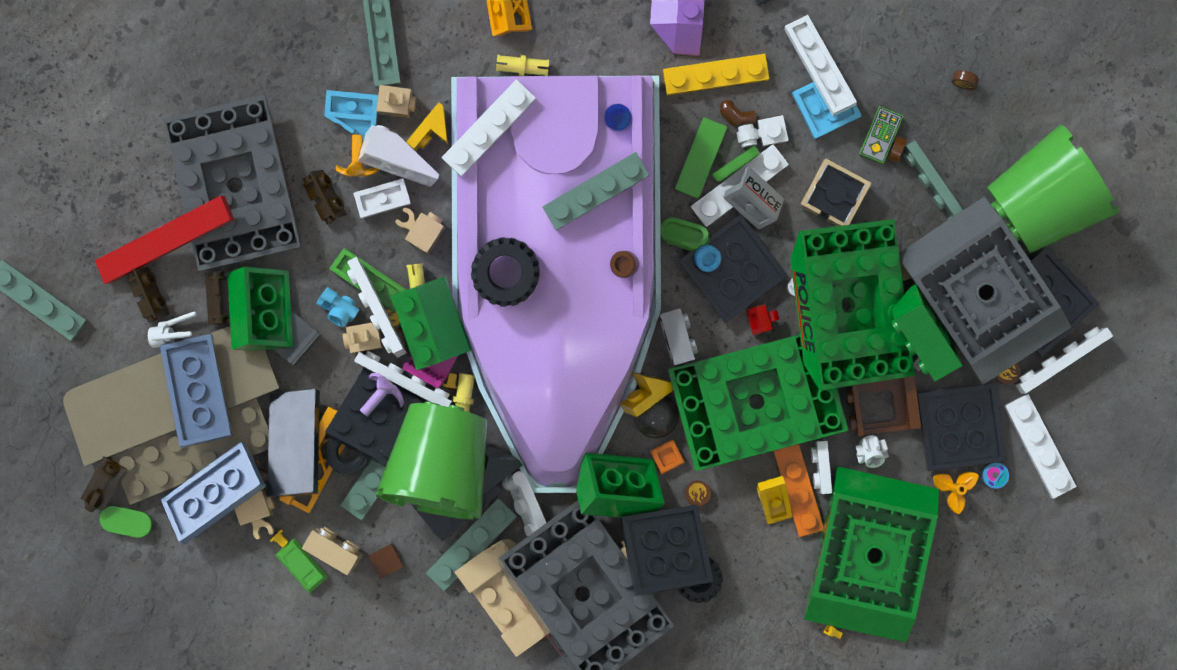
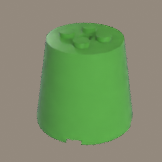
[987,124,1119,254]
[376,402,488,520]

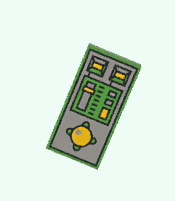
[859,106,903,165]

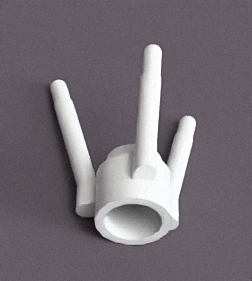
[148,312,197,348]

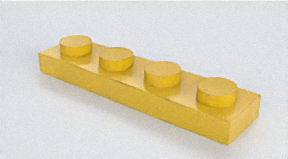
[663,54,769,96]

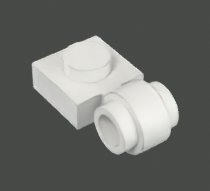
[736,115,788,148]

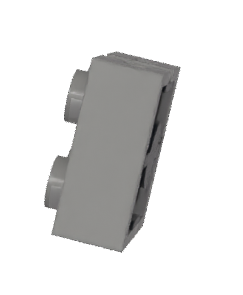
[659,308,698,366]

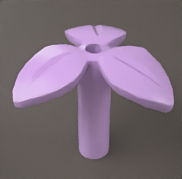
[360,373,404,417]

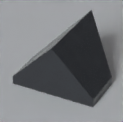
[483,446,523,494]

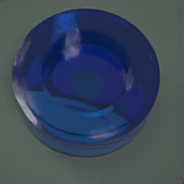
[604,104,631,132]

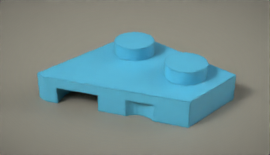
[324,90,378,140]

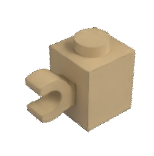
[376,85,416,118]
[395,208,445,254]
[343,323,384,354]
[235,490,275,539]

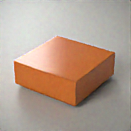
[650,439,685,474]

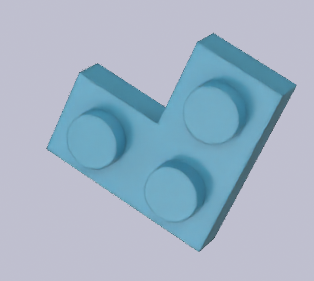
[792,82,862,140]

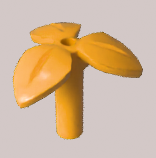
[336,135,380,177]
[933,472,979,514]

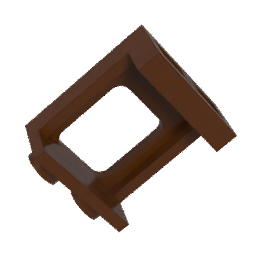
[846,376,921,436]

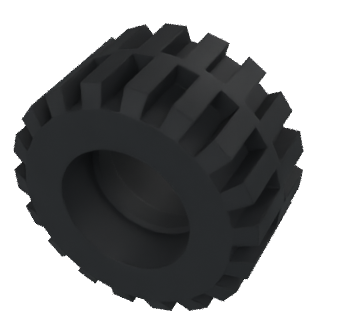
[471,237,540,307]

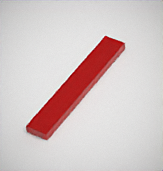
[95,196,235,284]

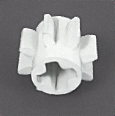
[856,435,889,468]

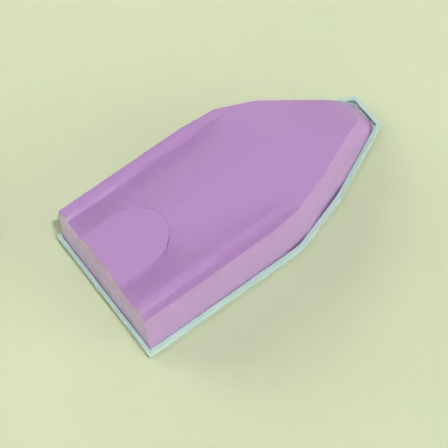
[451,75,661,493]

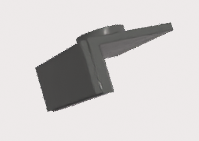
[273,310,321,367]

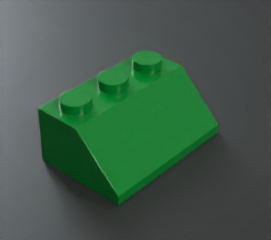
[227,267,293,351]
[391,276,471,370]
[891,284,963,381]
[576,453,665,518]

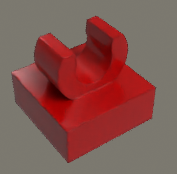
[746,305,780,335]

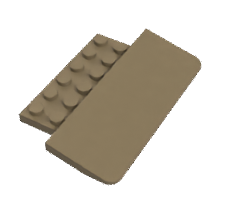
[63,326,280,505]

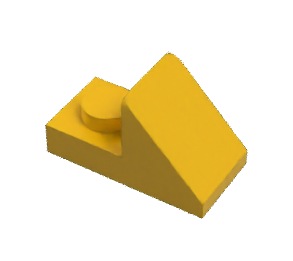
[406,102,448,152]
[620,372,673,417]
[757,476,793,524]

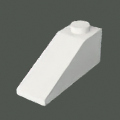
[358,125,439,187]

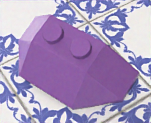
[650,0,704,56]

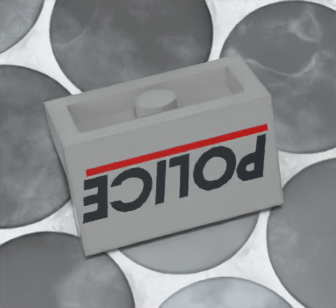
[723,167,784,230]

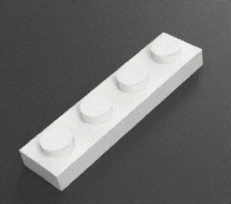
[784,15,857,116]
[441,79,536,177]
[690,144,789,228]
[347,257,407,358]
[1015,327,1113,394]
[354,351,453,407]
[1004,394,1076,499]

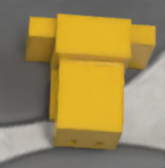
[443,373,458,390]
[270,529,289,548]
[824,625,843,639]

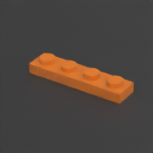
[774,445,823,537]

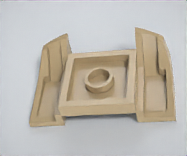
[455,539,546,657]

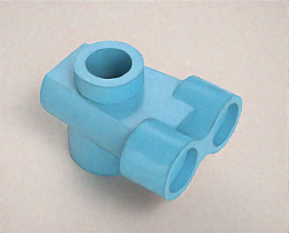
[316,287,359,327]

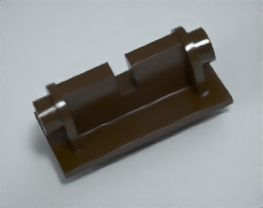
[303,170,347,225]
[127,267,170,323]
[205,271,231,325]
[80,456,127,512]

